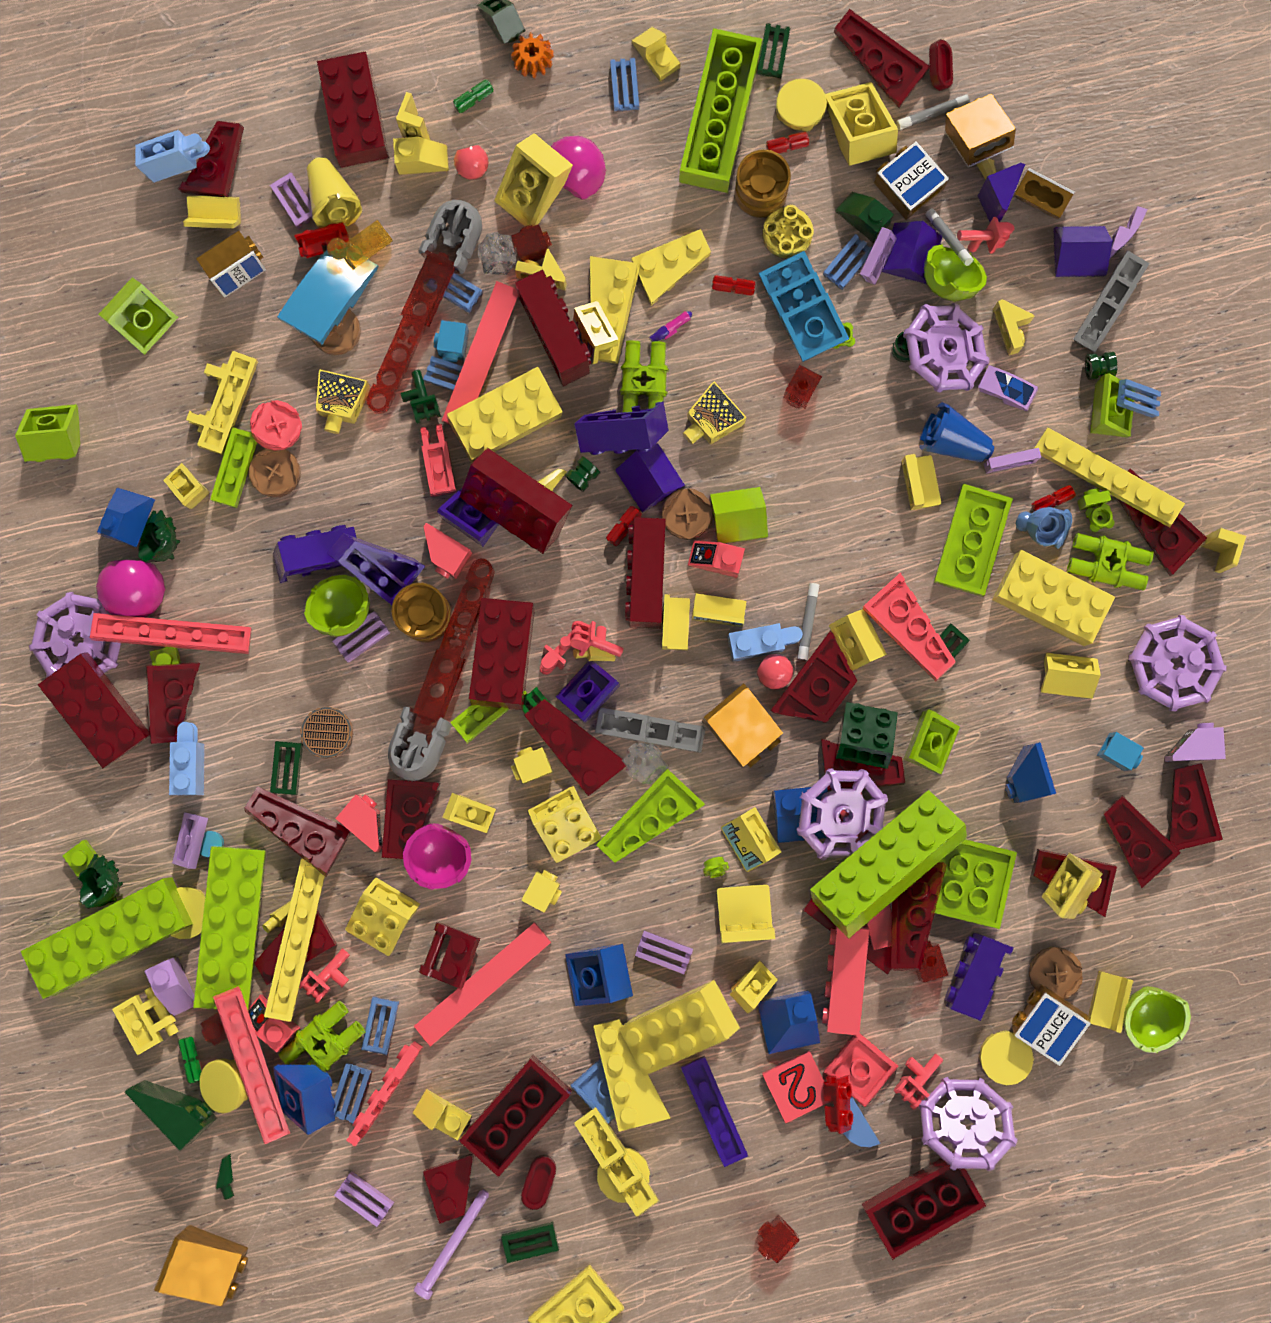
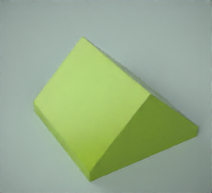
[1090,374,1134,437]
[710,487,768,544]
[903,709,960,774]

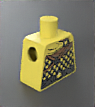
[316,370,371,434]
[683,381,746,444]

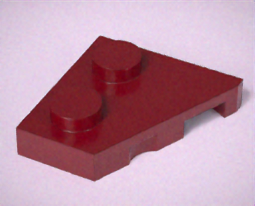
[423,1154,474,1224]

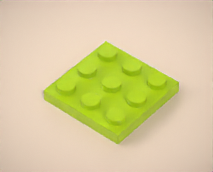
[935,839,1017,929]

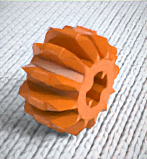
[511,32,554,79]

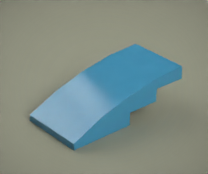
[277,247,379,345]
[759,251,849,362]

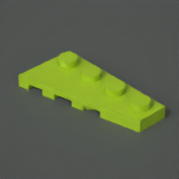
[596,769,706,863]

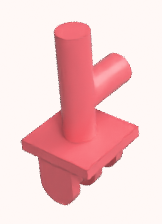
[957,217,1014,254]
[570,621,623,657]
[540,632,572,675]
[299,948,350,1004]
[893,1054,943,1110]

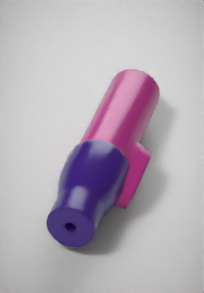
[649,311,692,342]

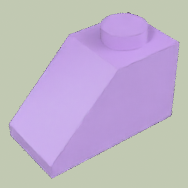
[144,957,194,1016]

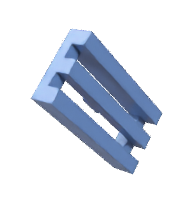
[610,58,639,111]
[823,234,872,290]
[427,265,483,313]
[423,356,463,391]
[1117,379,1161,418]
[361,996,399,1055]
[334,1063,372,1123]

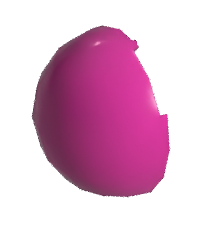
[551,136,606,200]
[96,560,165,618]
[403,823,471,890]

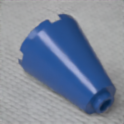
[919,402,994,462]

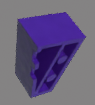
[574,401,669,455]
[273,525,357,583]
[327,533,425,605]
[945,932,1014,1021]

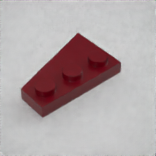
[178,121,244,197]
[146,662,200,744]
[820,739,906,792]
[1169,763,1223,850]
[381,779,441,859]
[1103,795,1181,888]
[1032,849,1117,918]
[254,909,337,985]

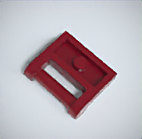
[418,922,481,988]

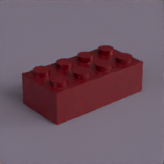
[317,51,389,168]
[515,269,592,387]
[459,447,573,554]
[625,517,666,629]
[469,598,535,710]
[38,652,150,768]
[459,1055,572,1177]
[861,1151,986,1260]

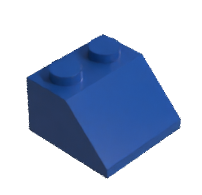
[772,787,828,843]
[565,944,633,1006]
[273,1065,336,1135]

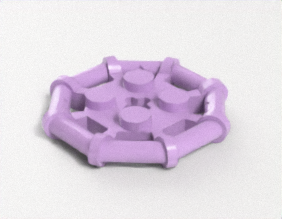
[903,303,989,393]
[29,592,121,678]
[1128,615,1227,712]
[797,768,888,860]
[918,1077,1017,1171]

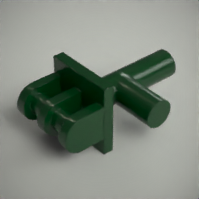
[401,370,442,424]

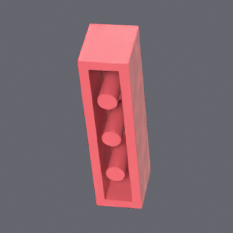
[822,925,869,1036]

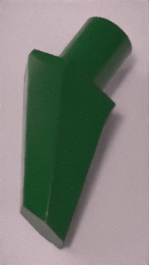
[215,1154,235,1200]

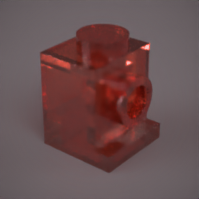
[200,1012,227,1046]

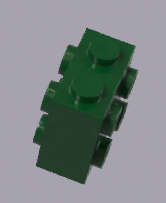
[836,702,898,769]

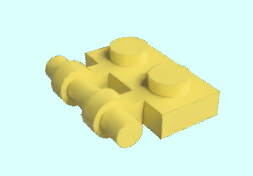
[112,987,179,1055]

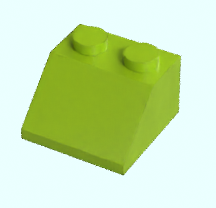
[98,277,178,355]
[15,404,80,462]

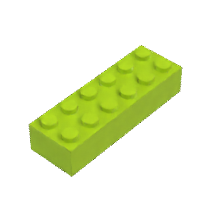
[679,28,762,193]
[810,790,967,939]
[193,846,266,1010]
[20,877,193,999]

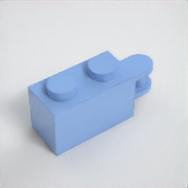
[135,130,210,182]
[727,623,803,662]
[169,722,205,796]

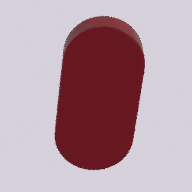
[929,39,953,91]
[521,1155,557,1210]

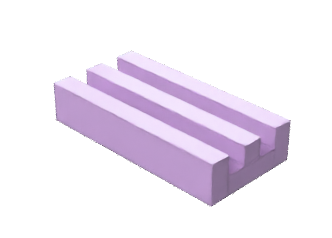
[270,172,312,229]
[860,227,897,285]
[984,448,1041,474]
[332,611,390,663]
[172,812,208,869]
[635,930,693,974]
[334,1171,394,1227]

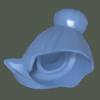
[1016,507,1073,549]

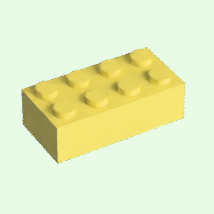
[447,367,563,464]
[992,550,1115,646]
[619,980,740,1076]

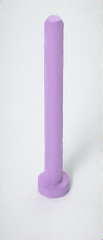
[414,1189,489,1300]

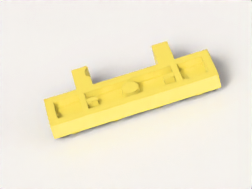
[186,351,258,455]

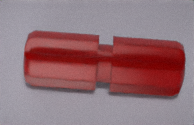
[766,132,809,154]
[712,275,756,296]
[1031,485,1076,512]
[606,506,642,547]

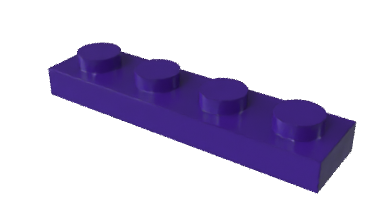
[681,1055,748,1167]

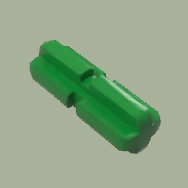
[453,79,494,113]
[178,1037,201,1083]

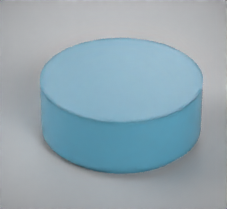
[200,831,224,857]

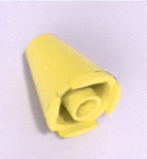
[307,158,362,228]

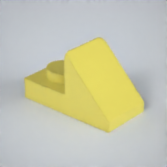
[632,27,680,81]
[515,248,567,290]
[993,300,1035,356]
[163,463,210,509]
[442,793,496,833]
[730,961,778,1014]
[413,1089,472,1141]

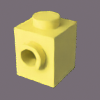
[511,747,553,784]
[521,870,562,913]

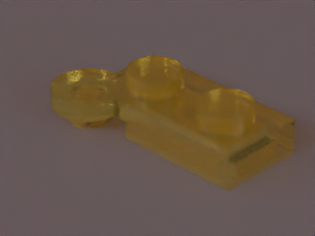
[327,220,393,270]

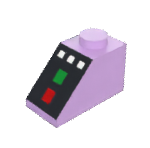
[1165,723,1226,762]

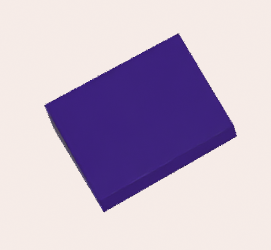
[977,163,1026,222]
[881,221,942,284]
[1053,226,1113,277]
[615,443,685,513]
[437,488,499,547]
[556,661,620,723]

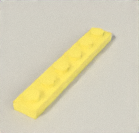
[1034,428,1185,527]
[264,858,325,1022]

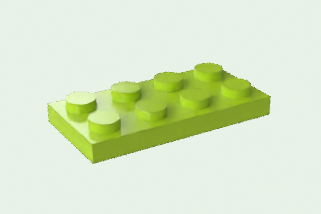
[933,484,1013,597]

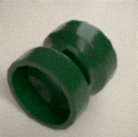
[891,332,920,363]
[1085,351,1118,380]
[565,456,600,492]

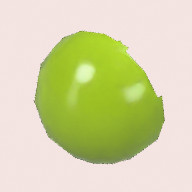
[924,244,987,302]
[304,575,370,637]
[1123,986,1191,1053]

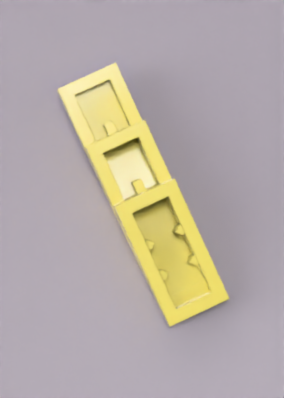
[574,1107,660,1217]

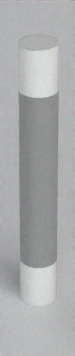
[896,94,970,130]
[926,209,974,266]
[797,583,819,661]

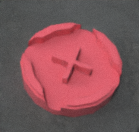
[250,400,302,451]

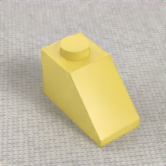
[393,137,449,175]

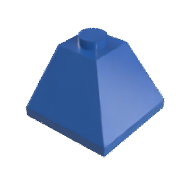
[97,488,155,547]
[1005,742,1056,803]
[758,990,820,1054]

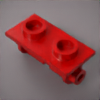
[294,222,350,258]
[823,1075,853,1134]

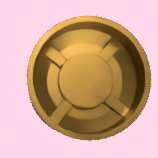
[735,150,791,218]
[392,583,452,642]

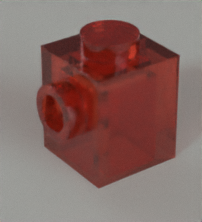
[511,224,552,262]
[783,365,822,409]
[916,940,949,983]
[756,1214,800,1264]

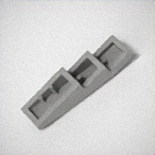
[1073,251,1150,352]
[595,708,706,753]

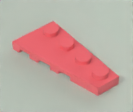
[863,572,956,681]
[346,1041,423,1146]

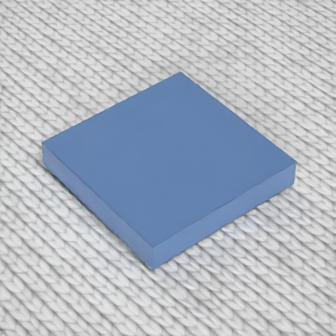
[571,1058,615,1124]

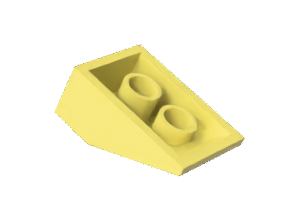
[825,82,898,166]
[494,133,573,232]
[1042,853,1102,919]

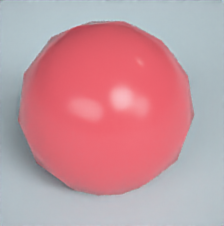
[454,145,489,180]
[757,654,793,689]

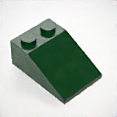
[124,1080,217,1151]

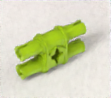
[619,340,669,413]
[1067,533,1153,591]
[278,1001,366,1072]

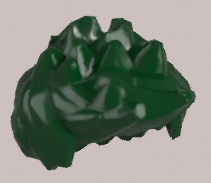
[138,510,180,563]
[78,854,123,909]

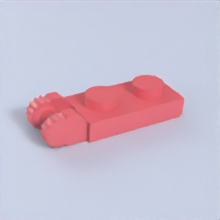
[421,424,457,497]

